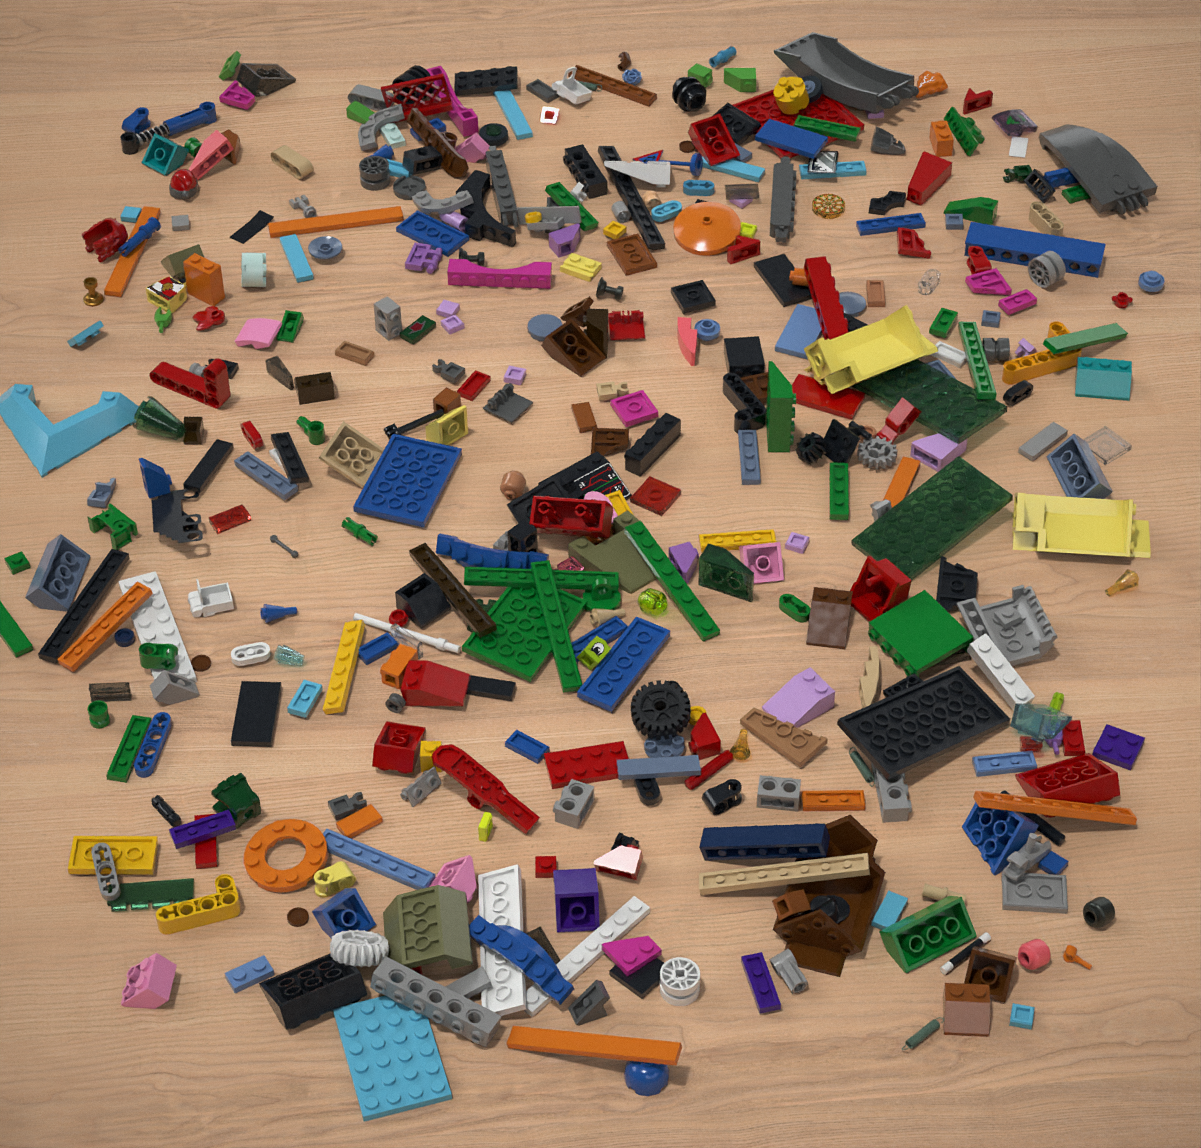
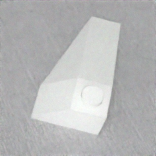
[604,161,670,187]

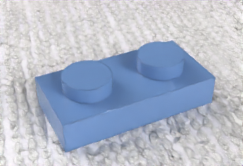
[225,955,274,993]

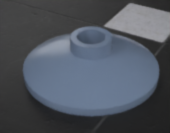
[308,236,342,259]

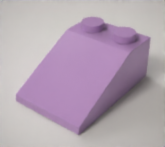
[762,667,835,728]

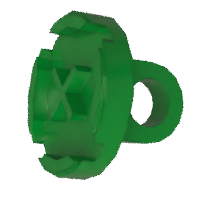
[583,578,621,612]

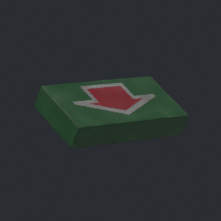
[400,315,436,344]

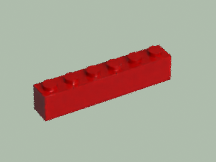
[804,256,849,340]

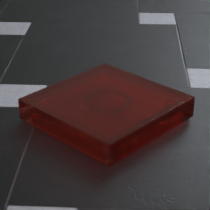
[630,476,681,516]

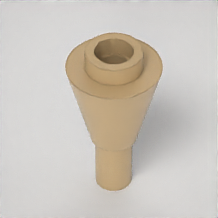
[589,608,625,627]

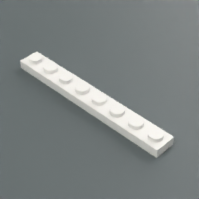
[524,896,650,1017]

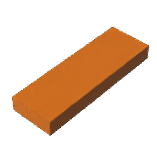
[801,790,865,811]

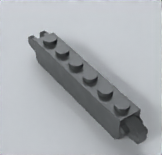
[486,146,518,227]
[769,157,797,243]

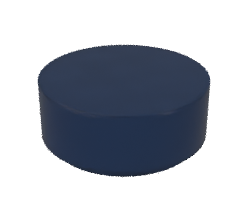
[114,628,135,647]

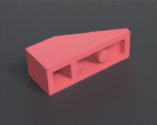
[189,130,234,181]

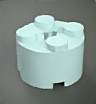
[241,252,266,287]

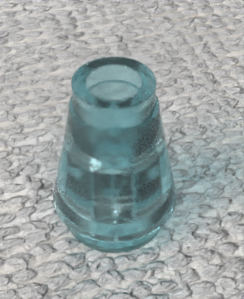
[274,645,305,666]

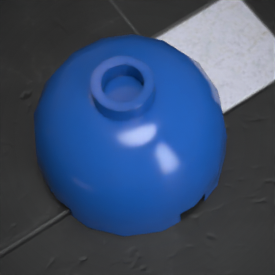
[624,1061,669,1096]

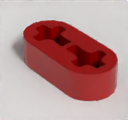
[240,420,263,450]

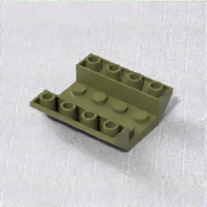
[383,885,473,969]

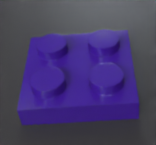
[1092,724,1145,771]

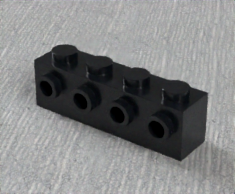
[624,413,681,477]

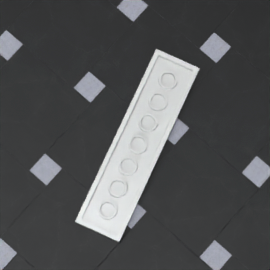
[118,571,197,682]
[478,864,526,1016]

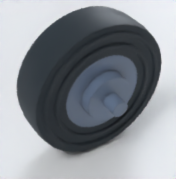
[802,76,823,103]

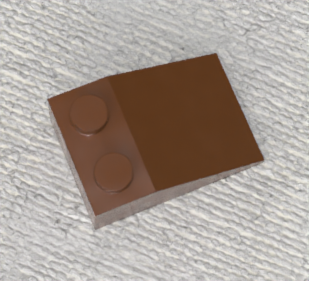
[541,318,606,377]
[806,587,853,650]

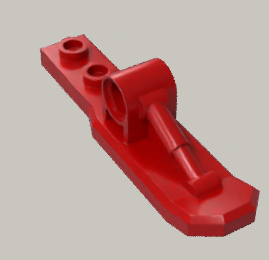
[431,744,540,834]

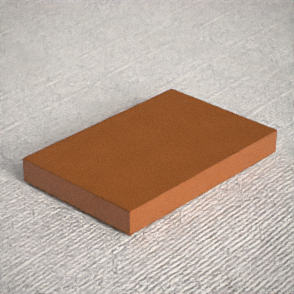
[607,233,657,276]

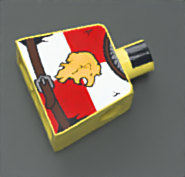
[146,277,187,314]

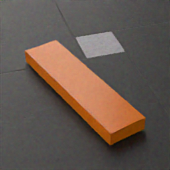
[883,456,921,513]

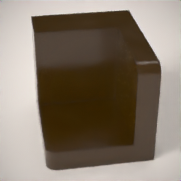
[183,416,204,445]

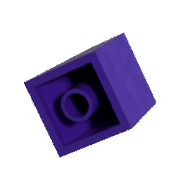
[553,868,600,932]

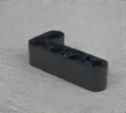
[723,373,766,434]

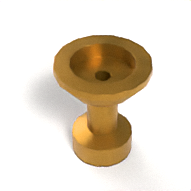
[83,277,104,307]

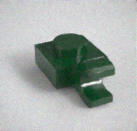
[1003,165,1032,183]

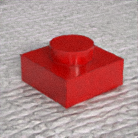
[535,856,557,878]

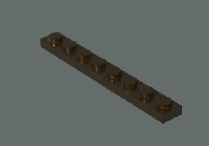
[409,543,497,638]

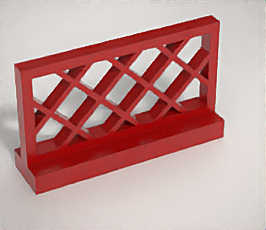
[381,73,453,123]

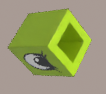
[576,636,612,671]

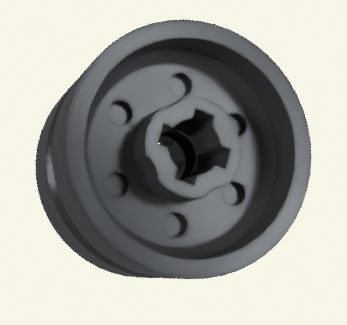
[359,156,390,191]

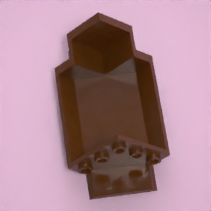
[773,814,886,977]

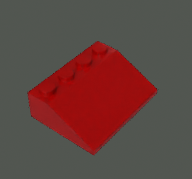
[1015,753,1120,818]

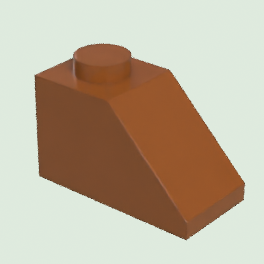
[221,129,240,165]

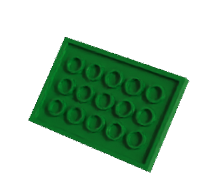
[462,587,587,682]

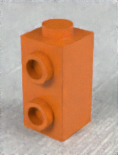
[380,644,418,689]

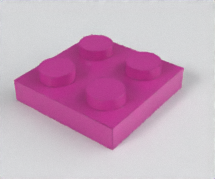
[610,390,658,427]

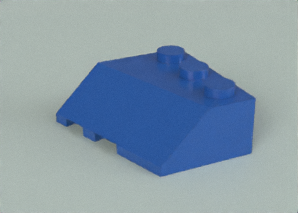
[962,802,1039,875]

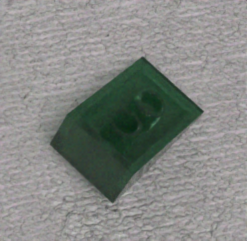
[698,543,754,602]

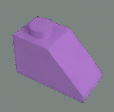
[668,541,699,584]

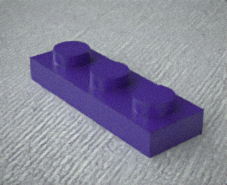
[169,810,236,849]
[741,952,781,1014]

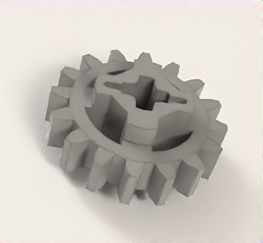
[857,436,898,469]

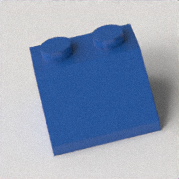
[312,888,376,939]

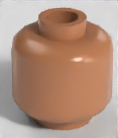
[500,470,526,499]

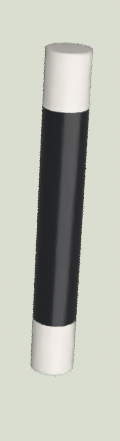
[940,932,991,975]

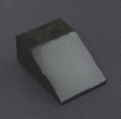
[236,63,296,97]

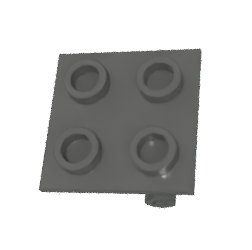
[483,383,533,423]

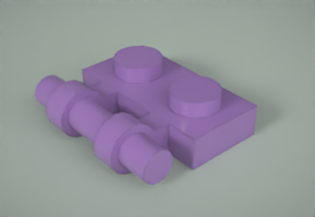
[405,243,443,274]

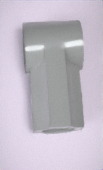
[769,949,808,994]

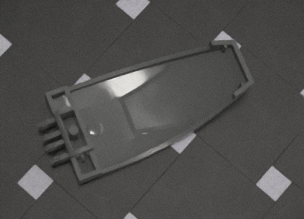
[1039,124,1158,214]

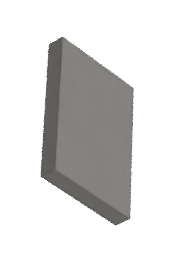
[1001,871,1068,914]

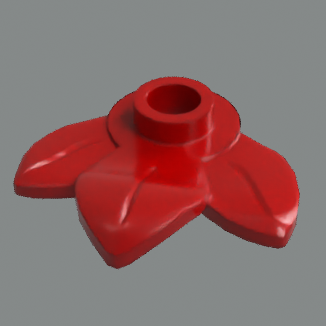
[192,306,225,331]

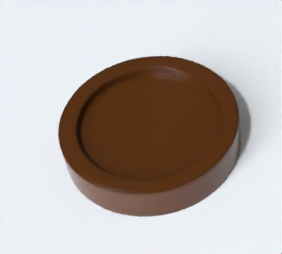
[679,140,695,153]
[191,655,211,672]
[287,907,309,927]

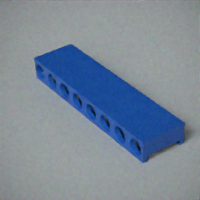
[964,222,1106,278]

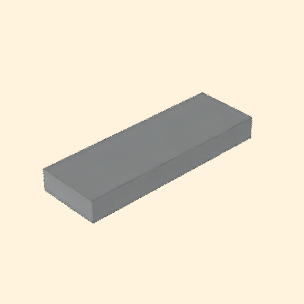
[1018,422,1068,461]

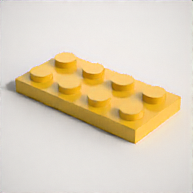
[68,836,158,875]

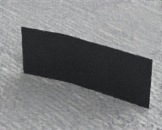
[230,210,274,244]

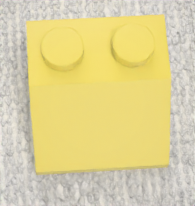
[425,405,468,446]

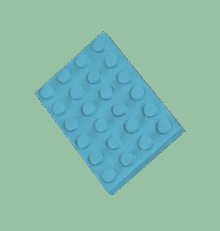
[333,995,452,1122]

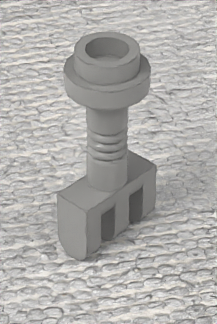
[289,195,317,218]

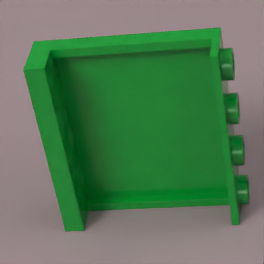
[868,590,974,677]

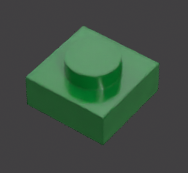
[4,551,30,575]

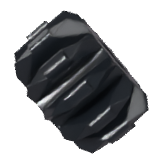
[795,432,827,464]

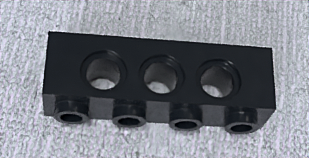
[563,144,608,199]

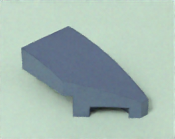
[87,478,116,508]

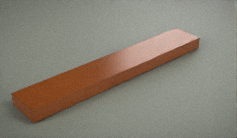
[568,65,657,107]

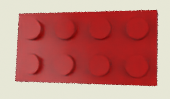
[544,741,629,789]

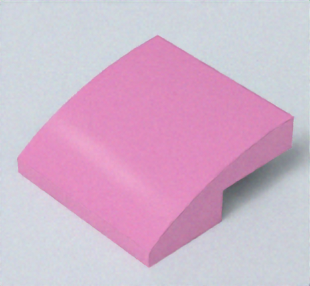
[235,318,282,349]

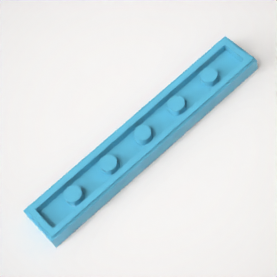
[493,90,533,140]

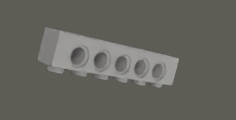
[871,762,912,823]
[370,957,501,1047]

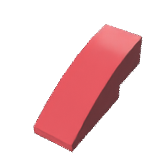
[677,317,697,366]

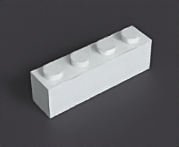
[967,633,1035,714]

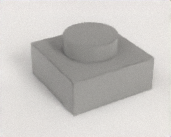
[994,604,1022,629]

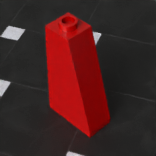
[907,151,953,206]

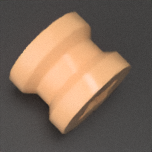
[642,190,662,212]

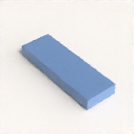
[972,750,1037,777]

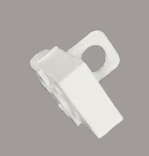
[552,67,592,105]
[188,579,234,617]

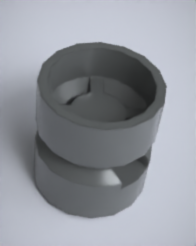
[982,338,1010,361]

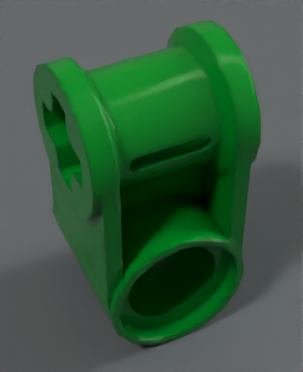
[139,642,178,670]

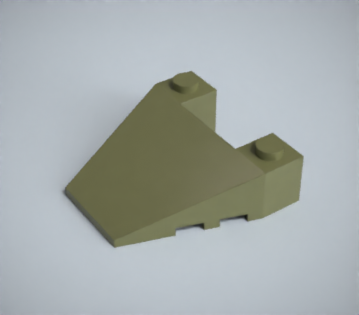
[568,511,657,594]

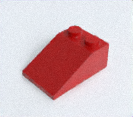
[688,114,740,166]
[400,660,471,706]
[372,721,426,774]

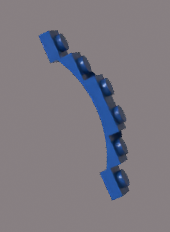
[436,533,549,569]
[469,915,574,1005]

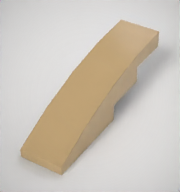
[859,646,879,708]

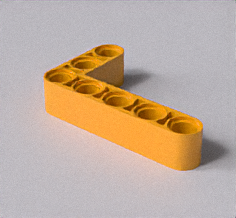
[1002,321,1082,385]

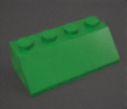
[879,896,977,973]

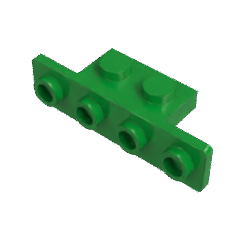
[944,107,985,156]

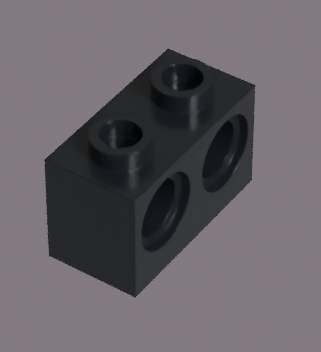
[507,520,538,552]

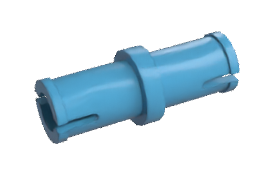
[709,46,737,67]

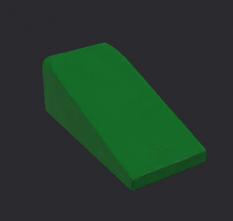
[276,310,304,343]

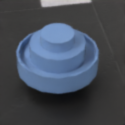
[1138,271,1165,292]
[694,319,720,341]

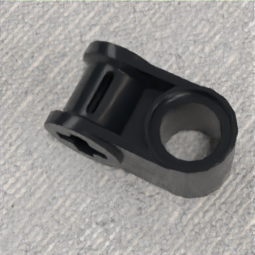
[702,779,742,815]

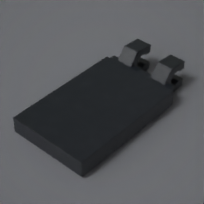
[507,472,584,523]

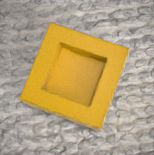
[603,221,627,239]

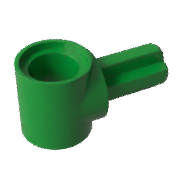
[296,416,325,445]

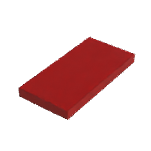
[792,374,865,420]

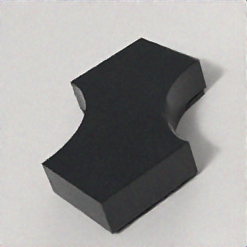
[868,191,906,216]

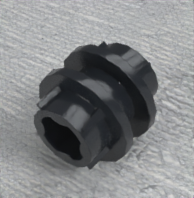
[672,77,707,112]

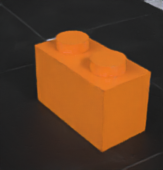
[929,120,954,157]

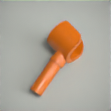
[1063,945,1092,970]

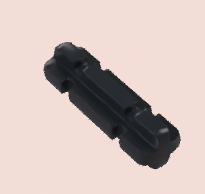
[151,795,181,827]

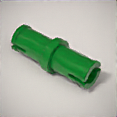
[342,517,378,546]

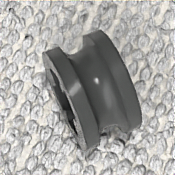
[385,693,406,713]

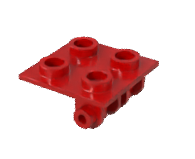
[608,310,645,340]

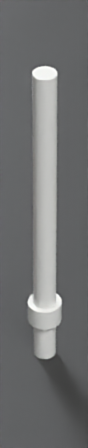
[353,613,461,653]

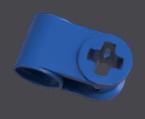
[122,107,151,134]

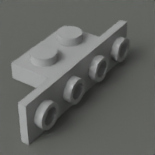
[517,206,581,232]

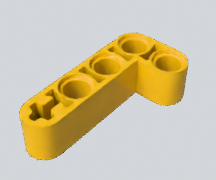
[156,874,240,935]

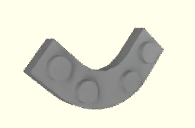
[358,104,405,151]
[412,190,474,214]

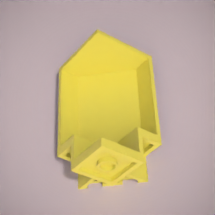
[804,305,938,394]
[1012,493,1151,558]

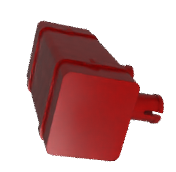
[529,496,613,538]

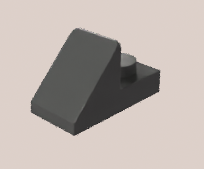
[568,980,610,1026]

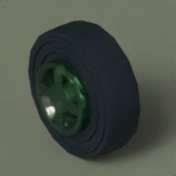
[479,123,508,147]

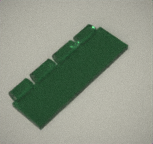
[107,878,194,912]

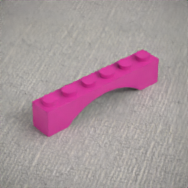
[426,65,479,137]
[447,259,552,289]

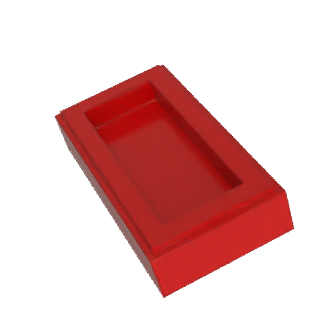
[457,370,491,401]

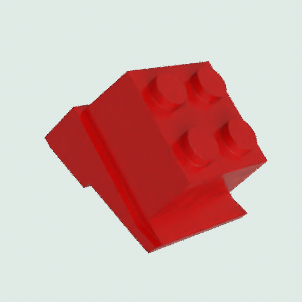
[850,556,912,622]

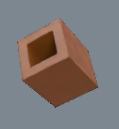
[433,387,461,414]
[772,889,811,921]

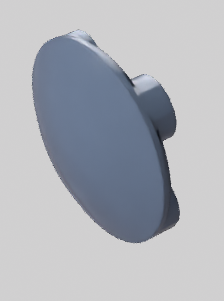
[839,291,866,317]
[644,734,685,758]

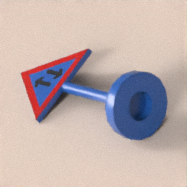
[633,150,703,176]

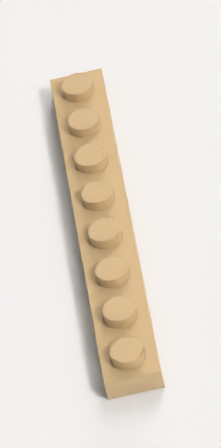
[699,853,870,895]

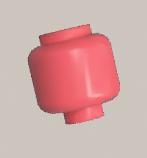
[1018,939,1051,970]

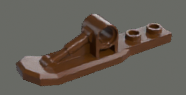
[407,108,469,178]

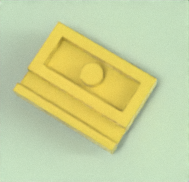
[560,253,602,282]

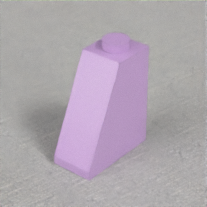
[910,429,968,473]

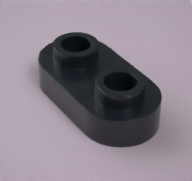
[634,778,660,805]

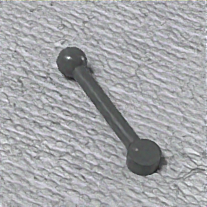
[270,535,298,558]

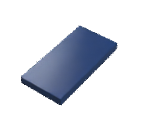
[755,119,828,159]
[396,210,469,257]

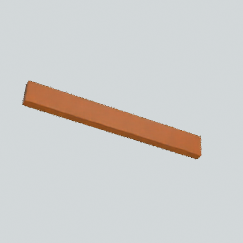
[104,206,161,297]
[268,206,403,238]
[973,791,1137,825]
[506,1026,682,1066]

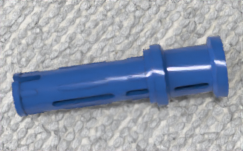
[118,217,161,257]

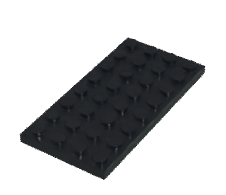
[837,666,1010,780]

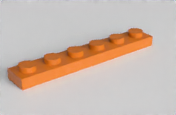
[57,581,153,672]

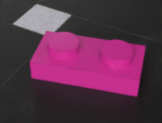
[998,289,1037,315]

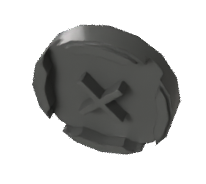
[393,175,426,200]

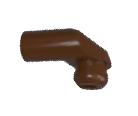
[618,52,631,71]

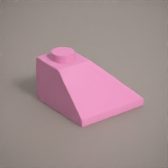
[739,542,784,584]
[429,855,477,903]

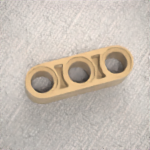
[270,145,314,179]
[1029,201,1064,237]

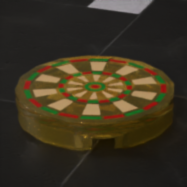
[812,194,845,219]

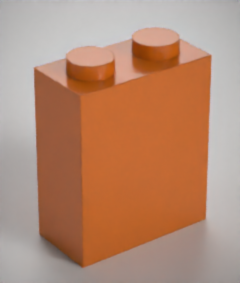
[183,253,225,306]

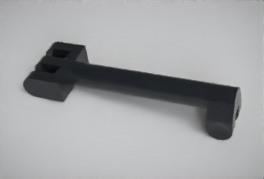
[384,409,444,440]

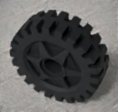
[631,680,691,740]

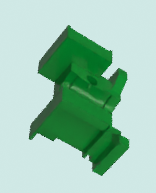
[88,503,138,550]

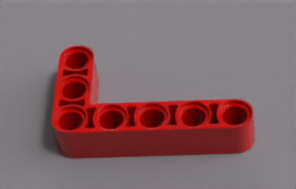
[149,358,231,409]

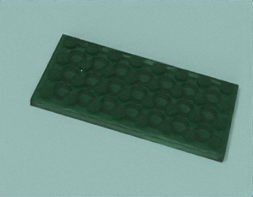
[852,360,1007,444]
[851,456,1013,580]

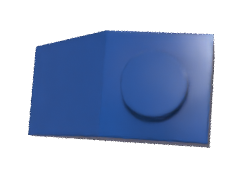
[139,458,172,498]

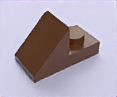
[560,296,594,327]

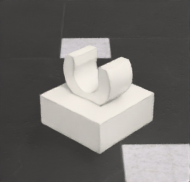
[570,182,587,203]

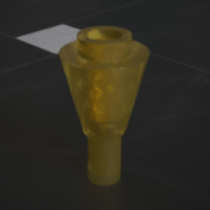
[1105,569,1139,596]
[730,729,750,760]

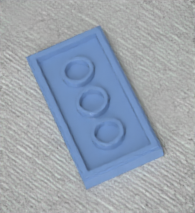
[775,304,822,359]

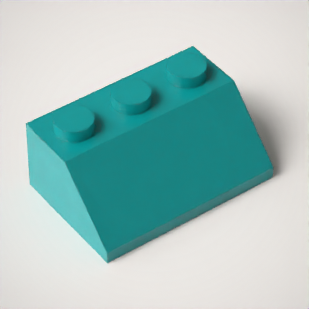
[1075,357,1132,401]

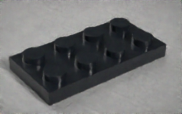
[454,66,518,96]

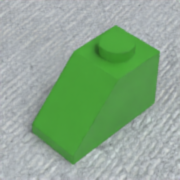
[724,68,756,92]

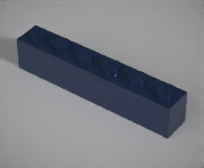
[699,823,830,861]

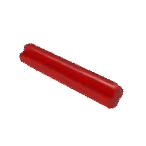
[685,750,733,790]

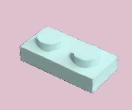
[380,122,406,149]

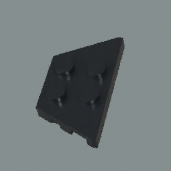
[936,556,978,612]

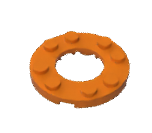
[244,819,328,892]

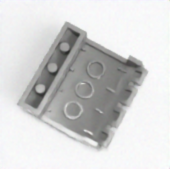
[957,585,1058,666]

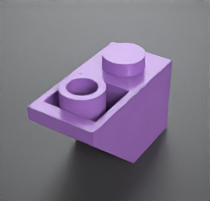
[549,223,580,258]

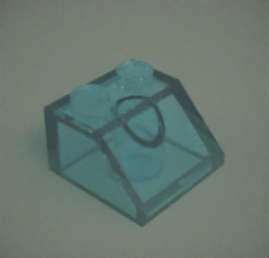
[1010,703,1072,742]

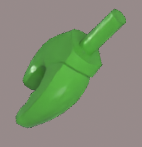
[154,307,172,333]

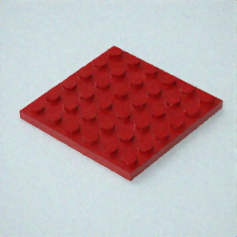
[733,89,865,158]

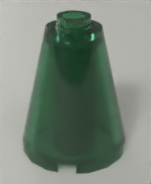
[133,396,186,440]

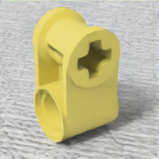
[314,861,356,898]

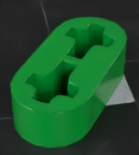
[779,594,811,623]

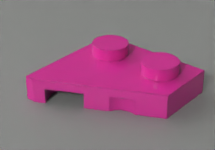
[219,80,255,110]
[965,268,1012,295]

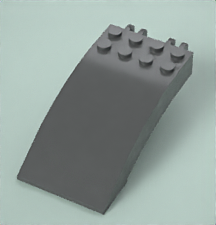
[774,32,919,114]

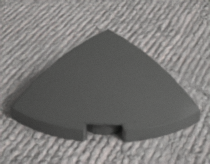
[871,126,906,154]

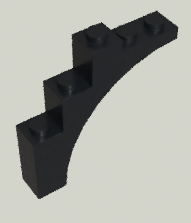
[456,170,516,247]

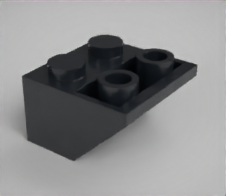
[395,573,451,628]

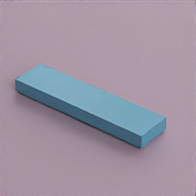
[702,157,765,182]
[799,161,866,179]
[279,234,314,283]

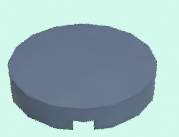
[527,314,562,341]

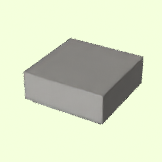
[171,215,190,231]

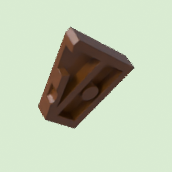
[741,372,768,404]
[591,428,629,457]

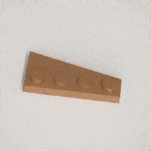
[740,708,828,767]

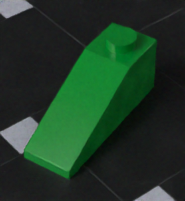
[944,197,998,225]

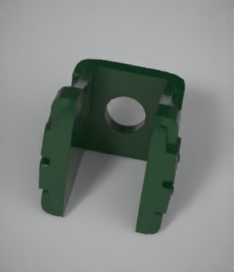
[211,773,261,829]

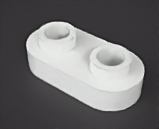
[231,642,271,666]

